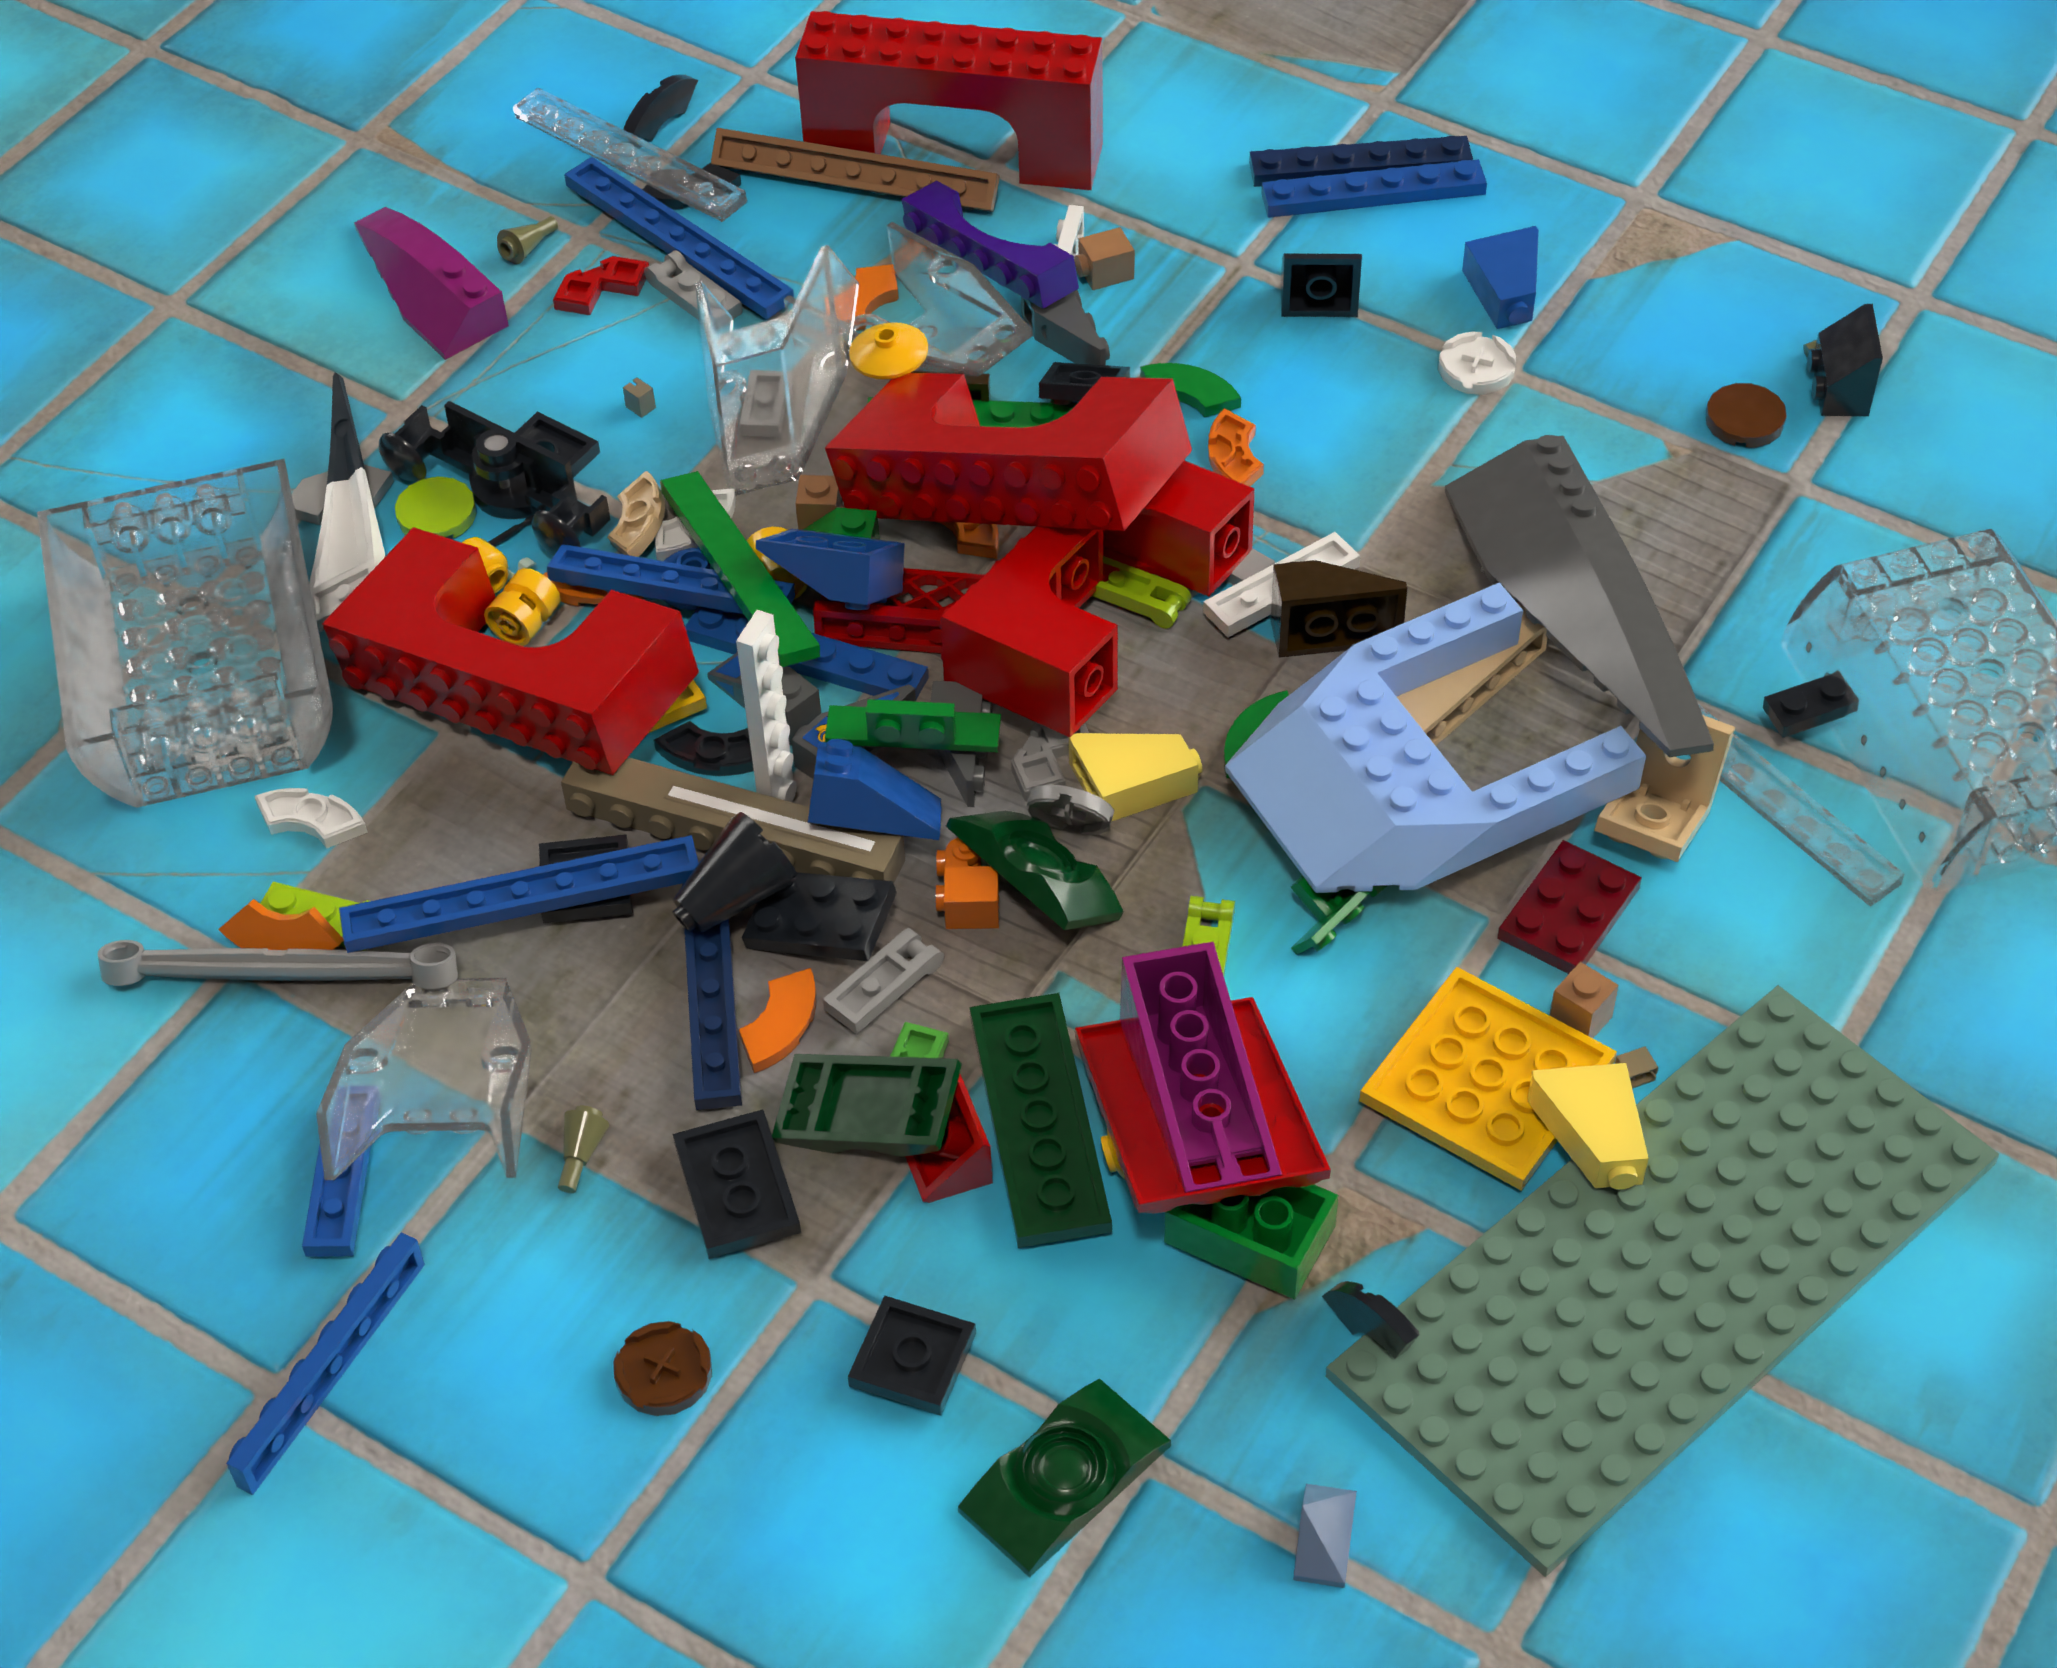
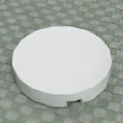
[1438,332,1516,395]

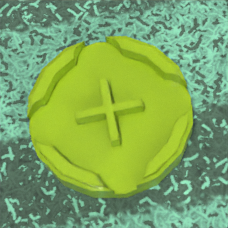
[395,476,477,538]

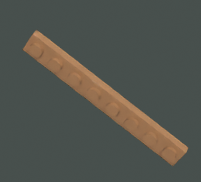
[711,128,1000,212]

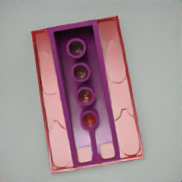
[1075,942,1331,1214]

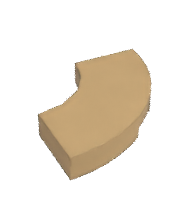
[607,471,665,557]

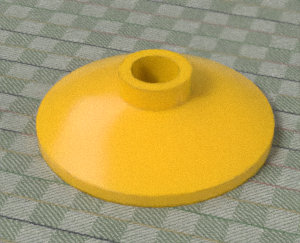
[849,322,928,379]

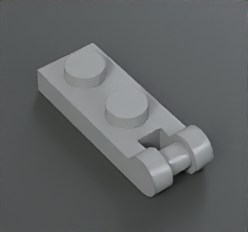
[644,250,742,331]
[823,928,944,1035]

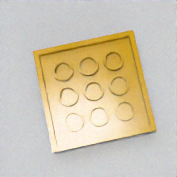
[1359,967,1617,1191]

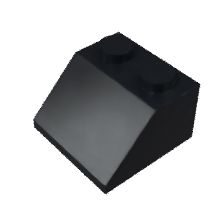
[1281,253,1362,317]
[1807,304,1883,416]

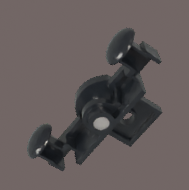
[378,401,611,556]

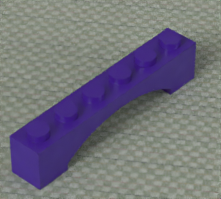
[901,180,1079,308]

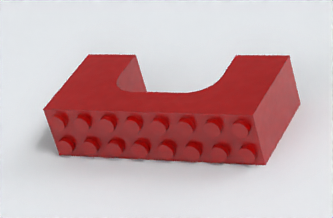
[795,11,1103,190]
[825,373,1192,531]
[939,460,1255,737]
[322,527,699,775]

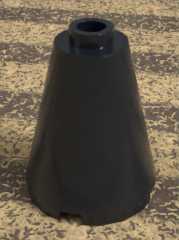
[672,812,797,933]

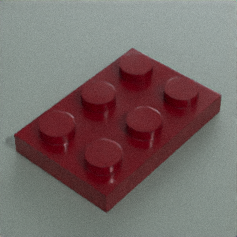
[1497,840,1642,974]

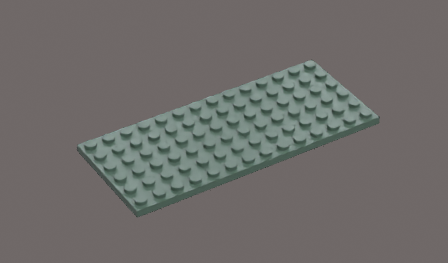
[1325,985,1999,1577]

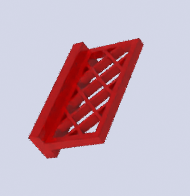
[813,568,985,653]

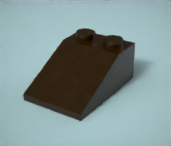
[1271,560,1408,658]

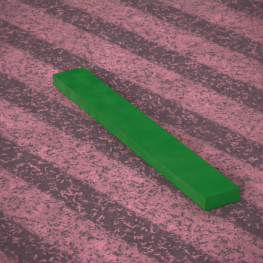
[660,471,820,667]

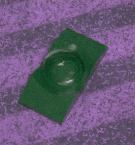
[946,810,1124,930]
[772,1054,962,1157]
[958,1378,1171,1578]

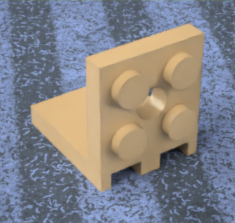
[1594,715,1735,862]

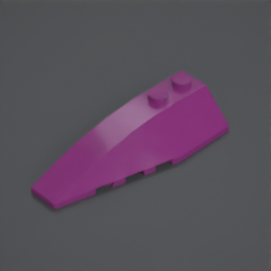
[354,207,509,360]

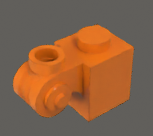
[936,837,999,929]

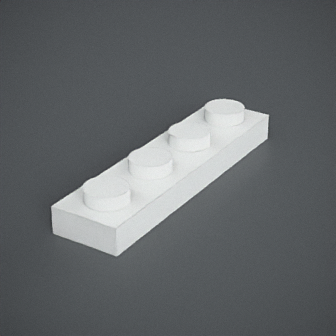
[1203,532,1360,637]

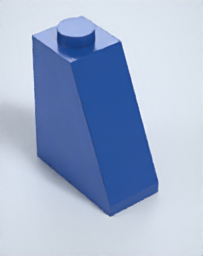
[1462,226,1539,329]

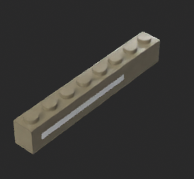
[561,757,905,884]

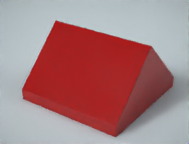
[905,1074,993,1203]

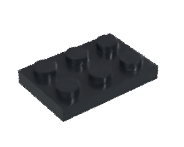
[741,872,897,961]
[673,1109,801,1259]

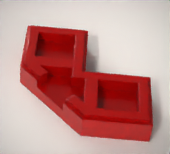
[553,256,649,315]

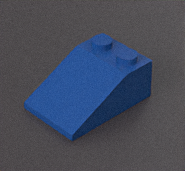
[756,529,905,610]
[808,739,941,840]

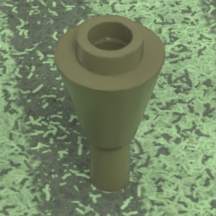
[497,216,558,264]
[558,1105,609,1193]

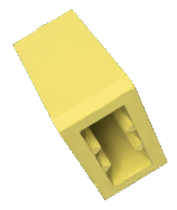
[1069,733,1202,821]
[1528,1063,1649,1189]

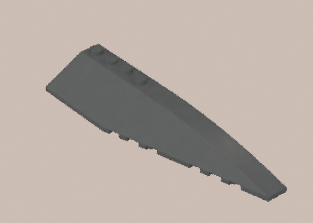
[1445,435,1714,757]

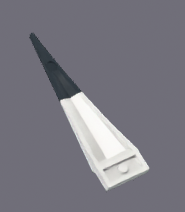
[309,372,385,632]

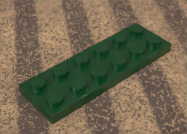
[969,993,1112,1248]

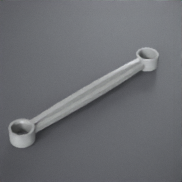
[98,940,458,989]

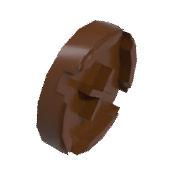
[1706,383,1787,448]
[613,1321,712,1416]

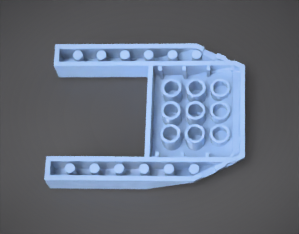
[1225,583,1646,893]

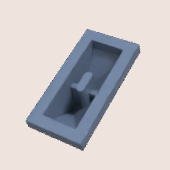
[1293,1484,1357,1588]

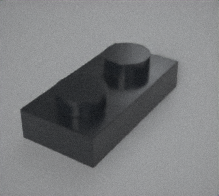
[1763,670,1863,738]

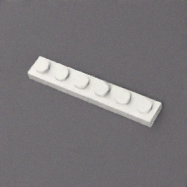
[736,610,797,802]

